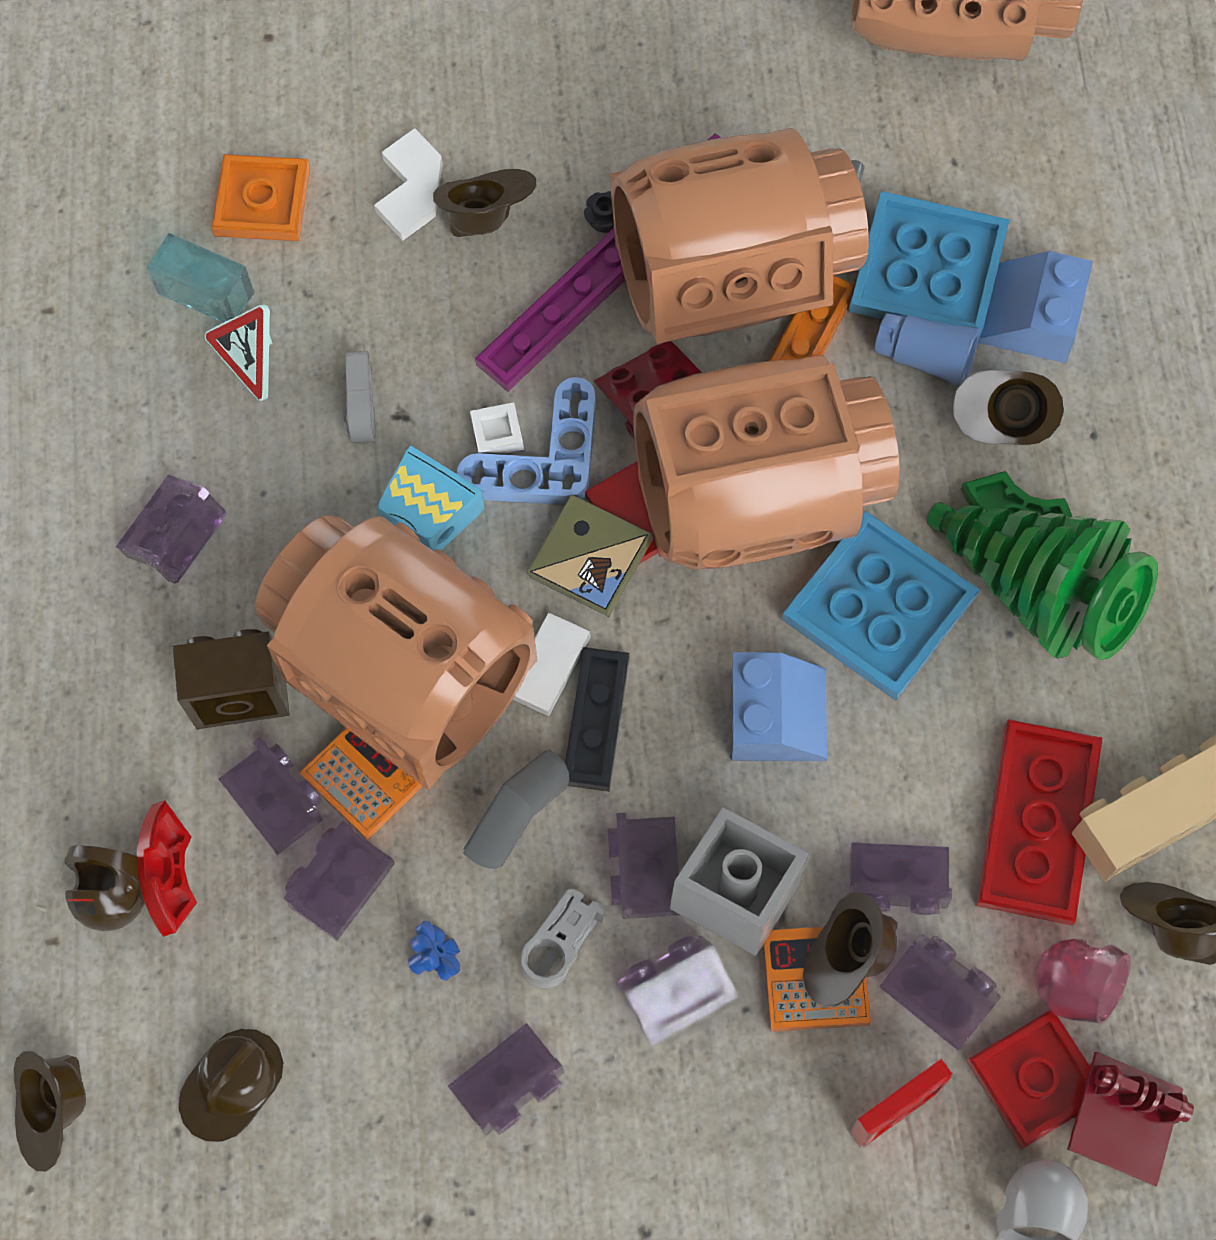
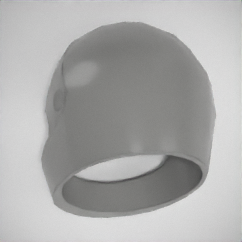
[996,1160,1089,1240]

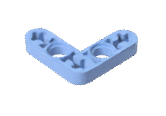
[457,377,596,505]

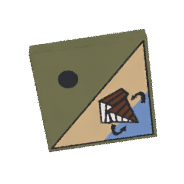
[527,495,653,617]

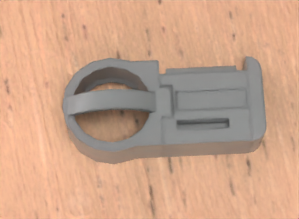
[341,351,376,443]
[521,889,604,989]

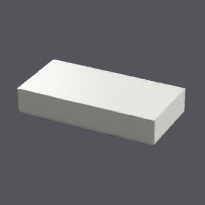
[513,613,591,716]

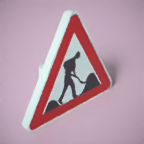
[205,304,273,401]

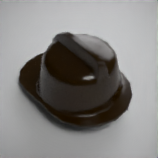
[433,169,537,237]
[952,370,1064,445]
[1120,882,1216,965]
[803,892,898,1006]
[178,1029,284,1142]
[14,1051,86,1172]

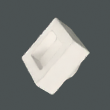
[470,402,524,455]

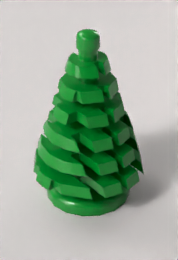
[927,502,1158,660]

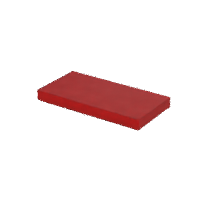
[976,719,1103,926]

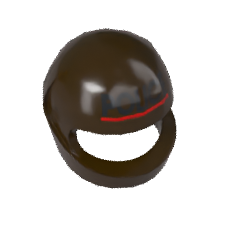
[64,845,145,931]

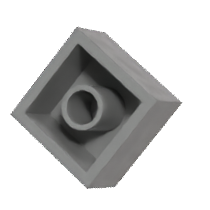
[670,807,809,956]

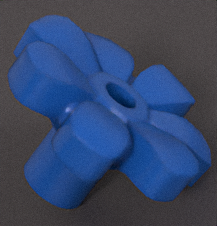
[408,920,460,981]

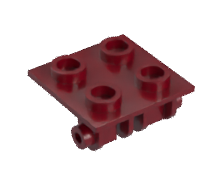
[594,341,702,438]
[1067,1052,1194,1186]

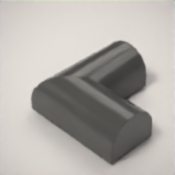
[463,749,569,869]

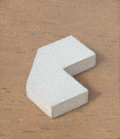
[374,128,443,241]

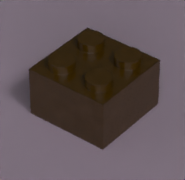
[173,629,290,730]

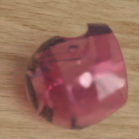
[1034,938,1131,1024]

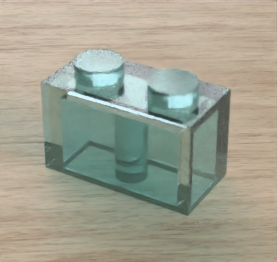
[147,233,255,323]

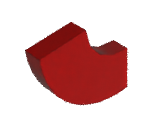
[137,800,197,937]

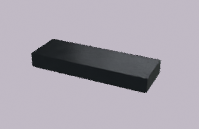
[565,647,630,792]

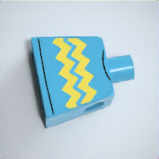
[377,445,485,551]

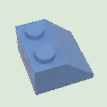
[979,251,1093,363]
[731,652,828,761]

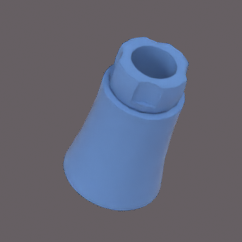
[875,313,981,387]

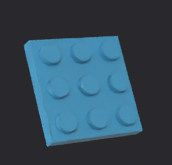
[849,191,1010,341]
[782,511,980,701]

